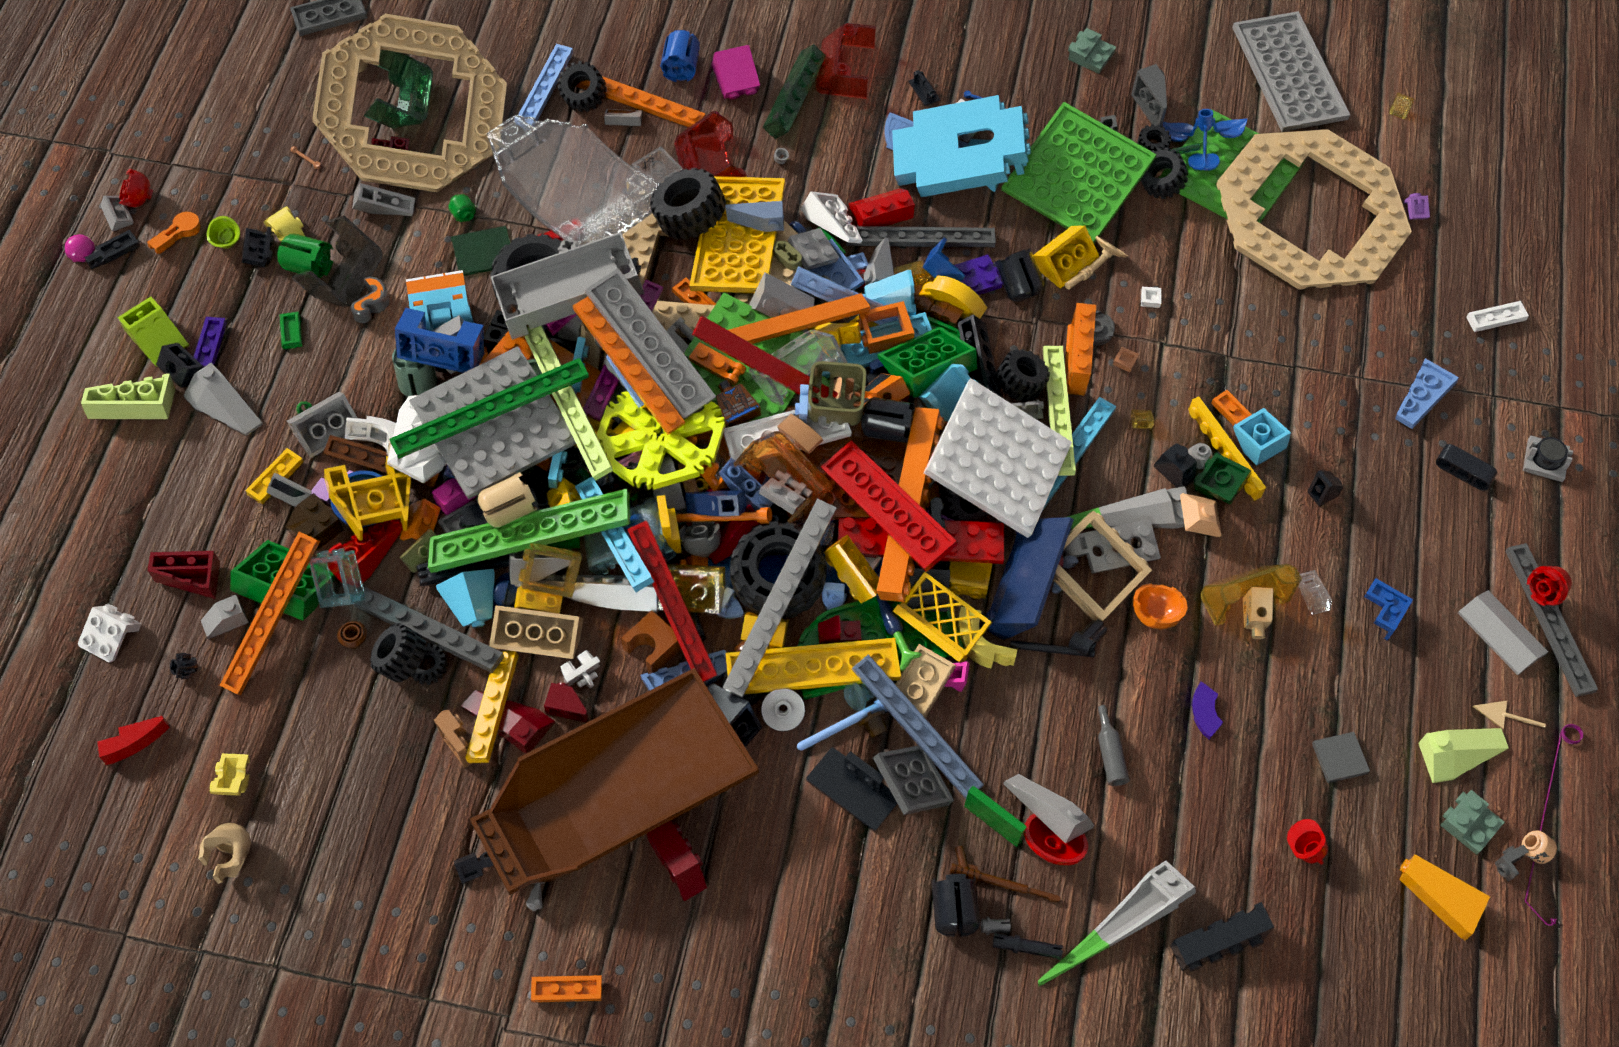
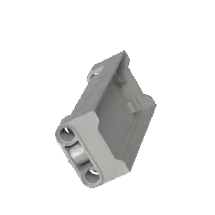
[491,232,644,340]

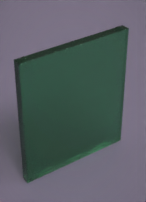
[451,226,510,276]

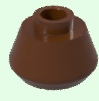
[337,621,367,649]

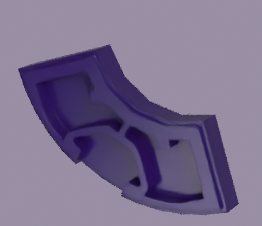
[1192,681,1223,740]

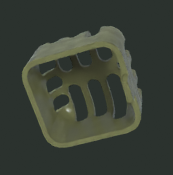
[808,361,866,426]

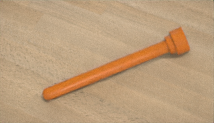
[676,507,772,524]

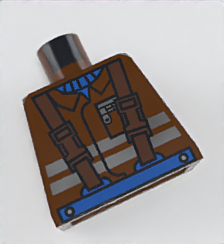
[716,380,761,428]

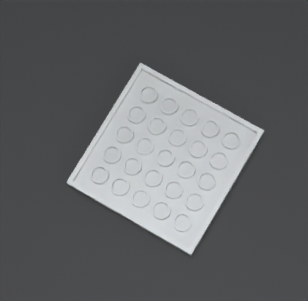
[924,379,1072,538]

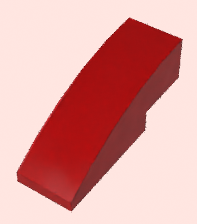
[97,716,169,765]

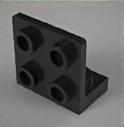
[906,566,950,612]

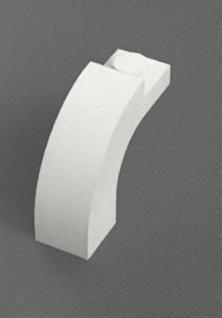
[345,416,396,456]

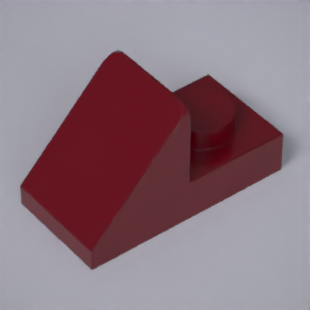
[818,615,862,645]

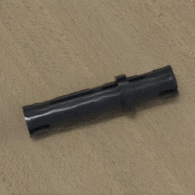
[992,933,1063,960]

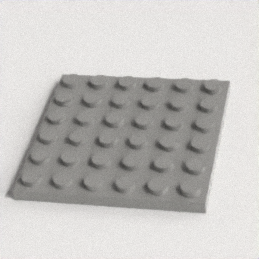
[409,346,576,499]

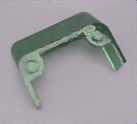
[364,50,433,128]

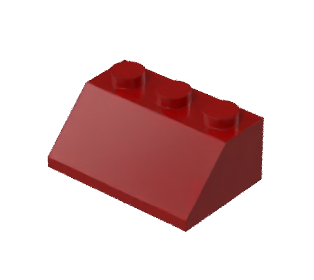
[849,189,915,227]

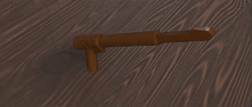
[950,846,1061,902]

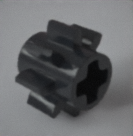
[170,653,198,680]

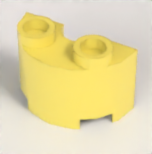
[264,206,305,242]
[210,753,250,796]

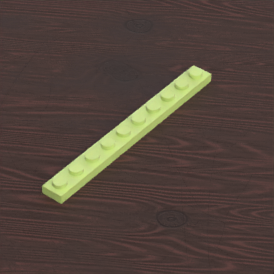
[524,326,614,481]

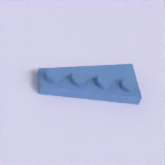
[641,650,727,691]

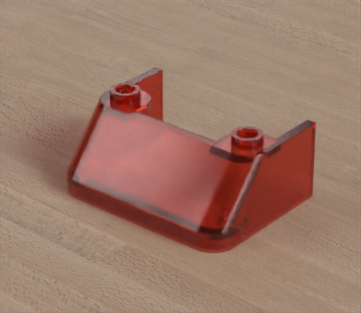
[815,23,876,99]

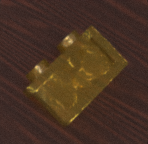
[893,260,930,286]

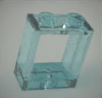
[309,548,366,608]

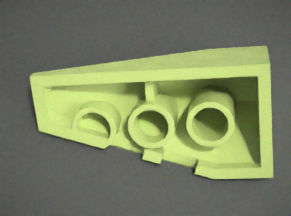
[1419,728,1509,783]

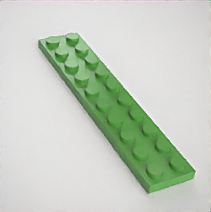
[428,489,630,573]

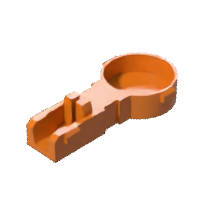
[147,212,201,254]

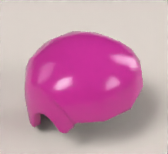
[65,234,95,262]

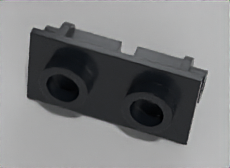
[908,70,941,106]

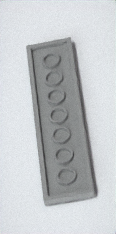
[585,268,716,420]

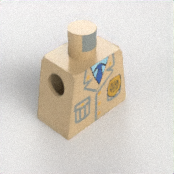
[1243,587,1273,639]

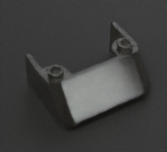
[292,215,383,308]

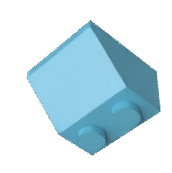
[1233,408,1291,465]

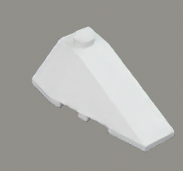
[800,191,862,243]

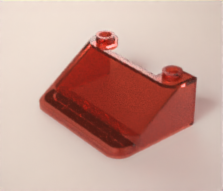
[674,110,747,177]

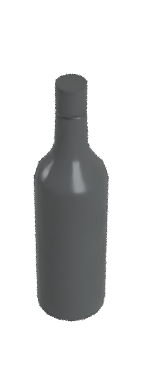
[1098,705,1130,786]

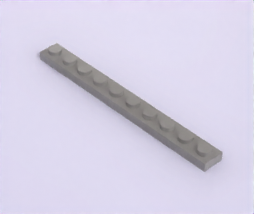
[723,499,837,698]

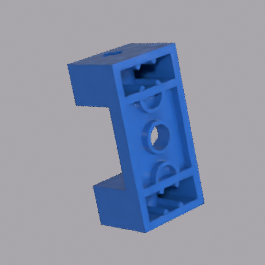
[395,308,484,373]

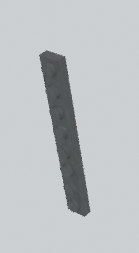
[846,226,996,247]
[1505,543,1598,697]
[353,587,504,673]

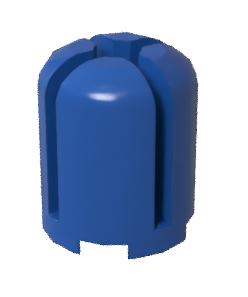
[660,30,700,82]

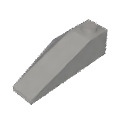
[183,363,263,436]
[1004,774,1094,844]

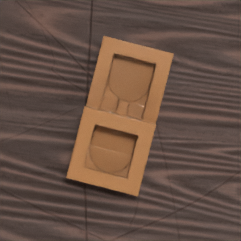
[777,414,823,454]

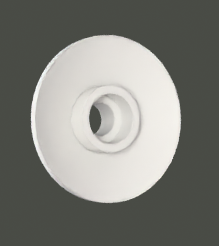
[762,689,805,731]

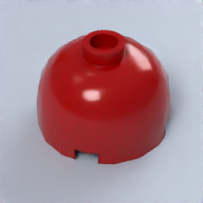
[119,169,153,207]

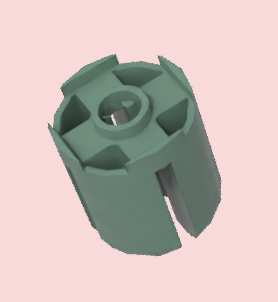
[392,349,437,397]

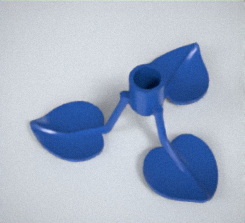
[1163,109,1247,171]

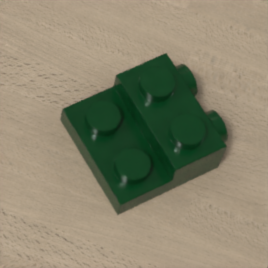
[1194,453,1252,505]

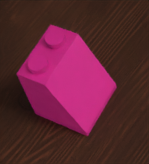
[711,45,760,100]

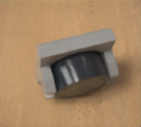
[1523,435,1573,482]

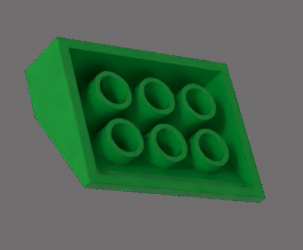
[877,327,977,398]
[230,540,336,621]

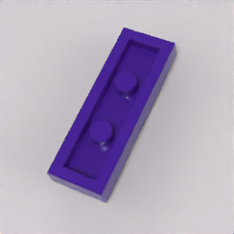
[194,317,227,368]

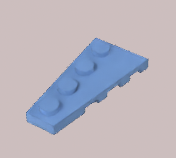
[1395,358,1459,429]

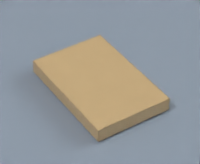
[895,644,956,718]

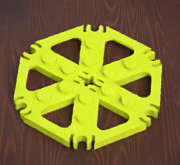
[596,391,725,490]

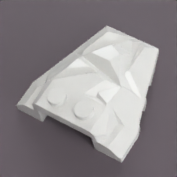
[387,395,446,483]

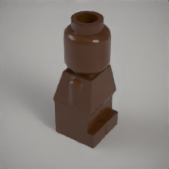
[914,295,964,328]

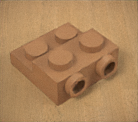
[434,710,472,768]

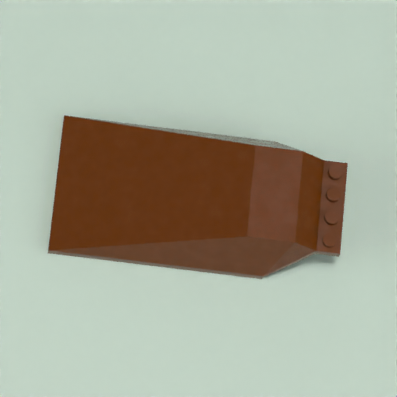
[470,668,759,895]

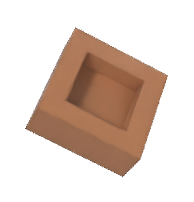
[1113,347,1139,372]

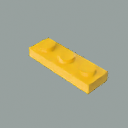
[245,448,304,505]

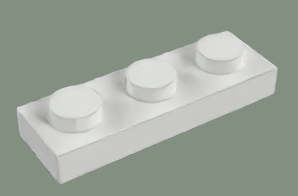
[1466,301,1529,332]

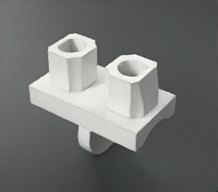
[561,650,600,688]

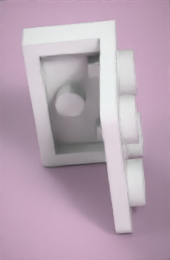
[78,604,141,662]

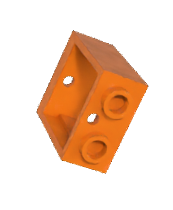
[856,301,914,354]

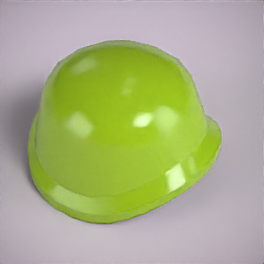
[207,216,240,249]

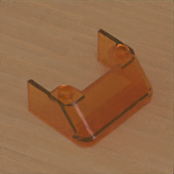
[733,431,833,523]

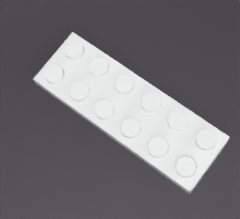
[723,398,851,466]

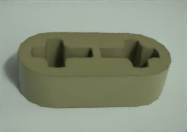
[773,241,802,270]

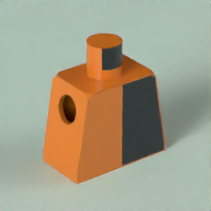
[859,374,910,405]

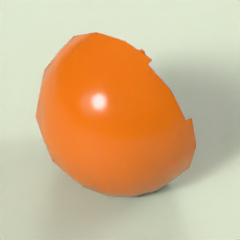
[1133,583,1188,630]

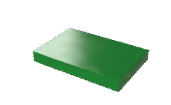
[964,786,1027,847]

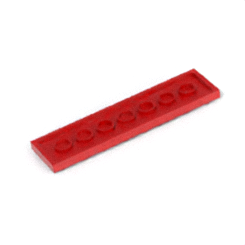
[820,440,958,572]
[838,517,1004,564]

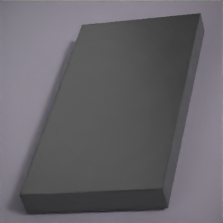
[290,0,368,36]

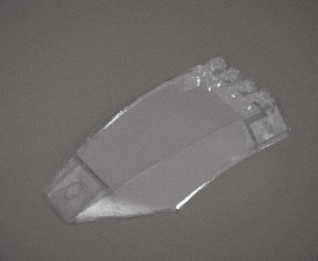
[487,115,659,245]

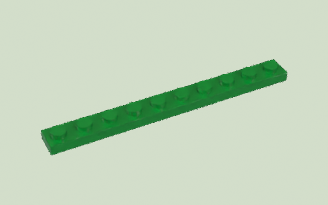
[389,358,589,459]

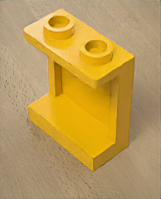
[949,562,992,599]

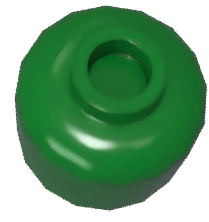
[448,194,476,222]

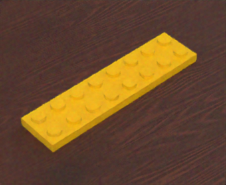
[725,638,901,694]

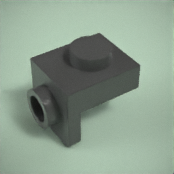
[1495,844,1529,882]

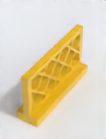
[893,572,992,662]

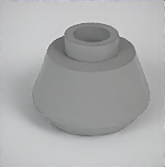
[1188,443,1213,469]

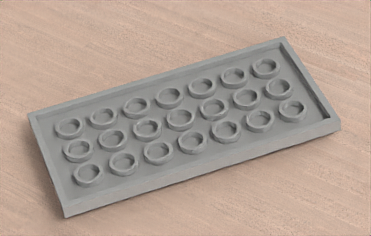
[1232,11,1350,132]

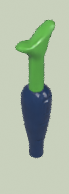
[875,594,922,671]

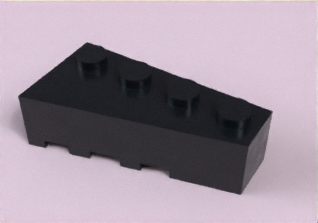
[1170,902,1274,972]

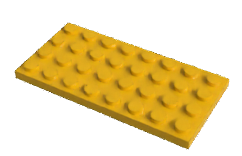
[689,176,785,293]

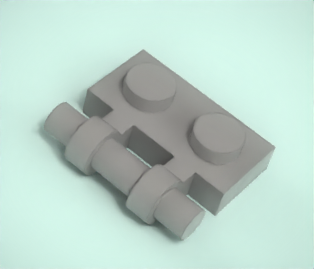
[759,470,813,515]

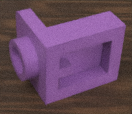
[1403,193,1430,220]

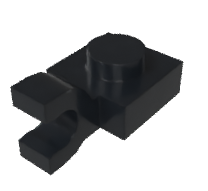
[454,852,494,884]

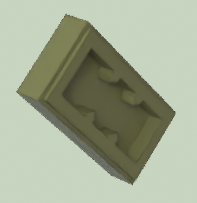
[400,529,437,573]

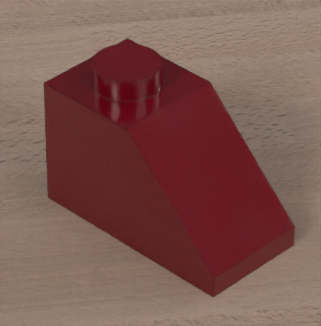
[544,682,589,723]

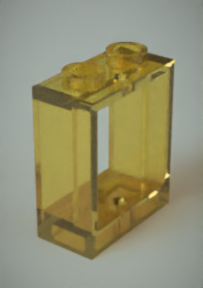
[518,543,582,598]

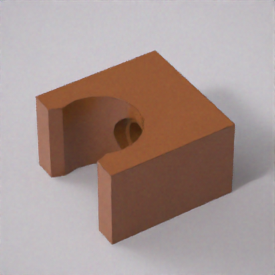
[621,610,681,674]

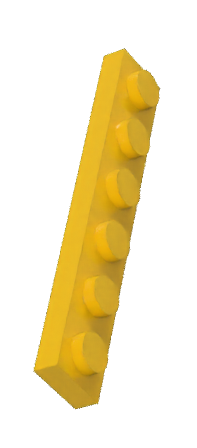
[1188,397,1266,501]
[465,651,519,763]

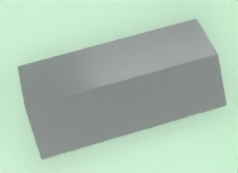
[1458,590,1548,675]

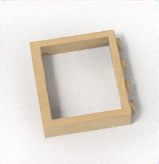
[1053,510,1152,621]

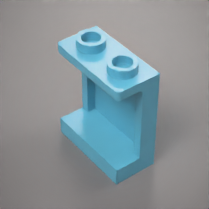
[919,364,977,421]

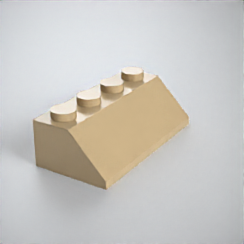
[489,606,583,659]

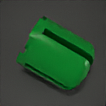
[277,233,334,280]

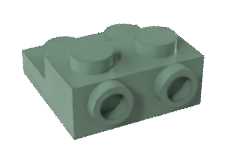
[1068,28,1116,74]
[1440,790,1505,855]

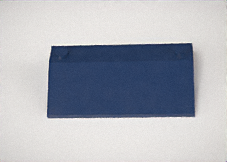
[985,517,1074,640]

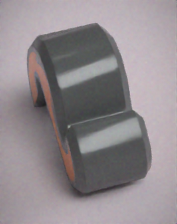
[351,276,390,323]

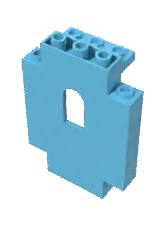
[892,95,1031,197]

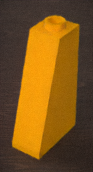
[1399,855,1490,940]

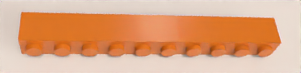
[877,407,944,602]

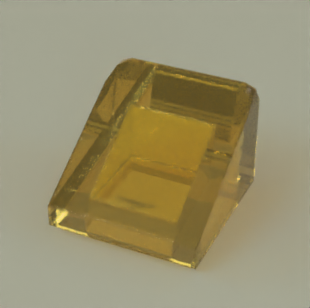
[1389,93,1414,119]
[1131,410,1154,428]

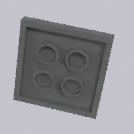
[873,746,954,815]

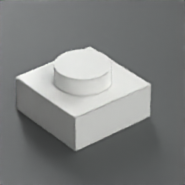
[1141,287,1161,308]

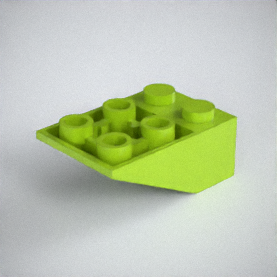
[117,297,189,367]

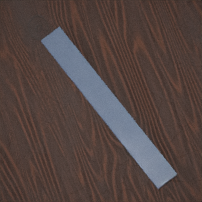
[852,654,984,799]

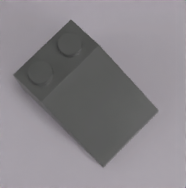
[1131,64,1167,128]

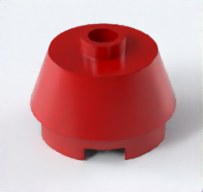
[1527,566,1572,606]

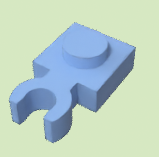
[795,384,809,423]

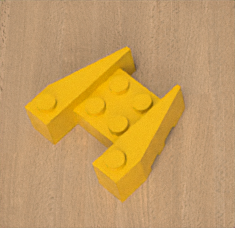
[324,456,411,541]

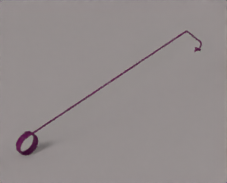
[1525,724,1583,926]

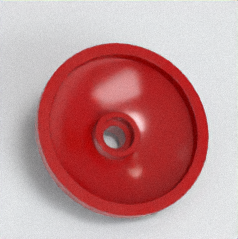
[1024,814,1088,865]

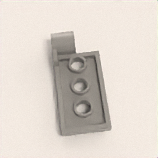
[1064,519,1161,574]

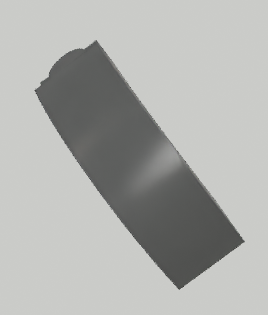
[659,452,687,525]

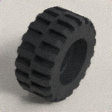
[650,168,726,240]

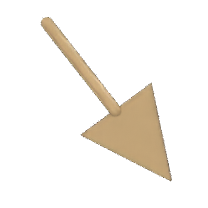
[1473,701,1546,729]

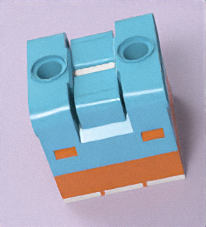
[406,270,474,331]

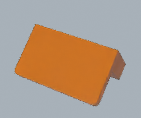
[400,499,441,541]

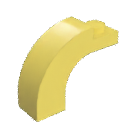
[957,607,1017,669]

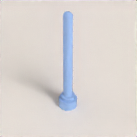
[797,698,888,751]

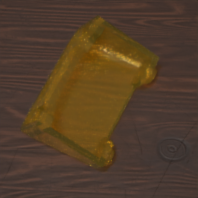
[1201,564,1302,626]

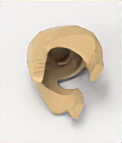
[198,823,251,884]

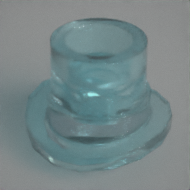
[844,682,875,711]

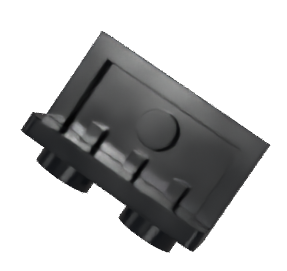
[241,227,274,267]

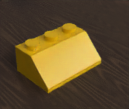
[1033,226,1100,288]
[824,534,879,603]

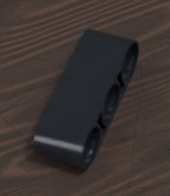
[1435,444,1498,491]

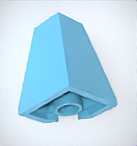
[862,270,916,317]
[436,569,495,629]

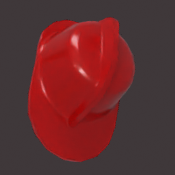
[1287,819,1328,865]

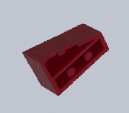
[147,551,220,599]
[646,821,707,901]

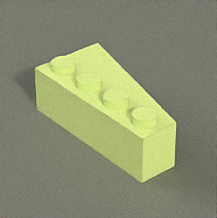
[81,373,175,419]

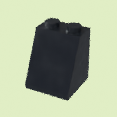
[707,683,763,747]

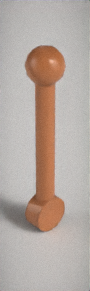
[291,146,321,169]

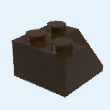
[285,493,344,553]

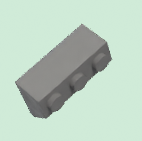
[749,272,814,333]
[287,392,357,458]

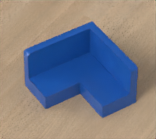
[922,237,965,282]
[1364,578,1413,640]

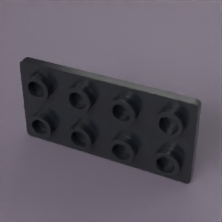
[806,747,898,831]

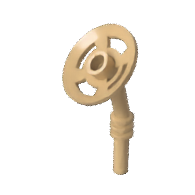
[1065,235,1128,289]

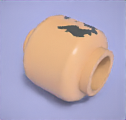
[1521,831,1557,864]

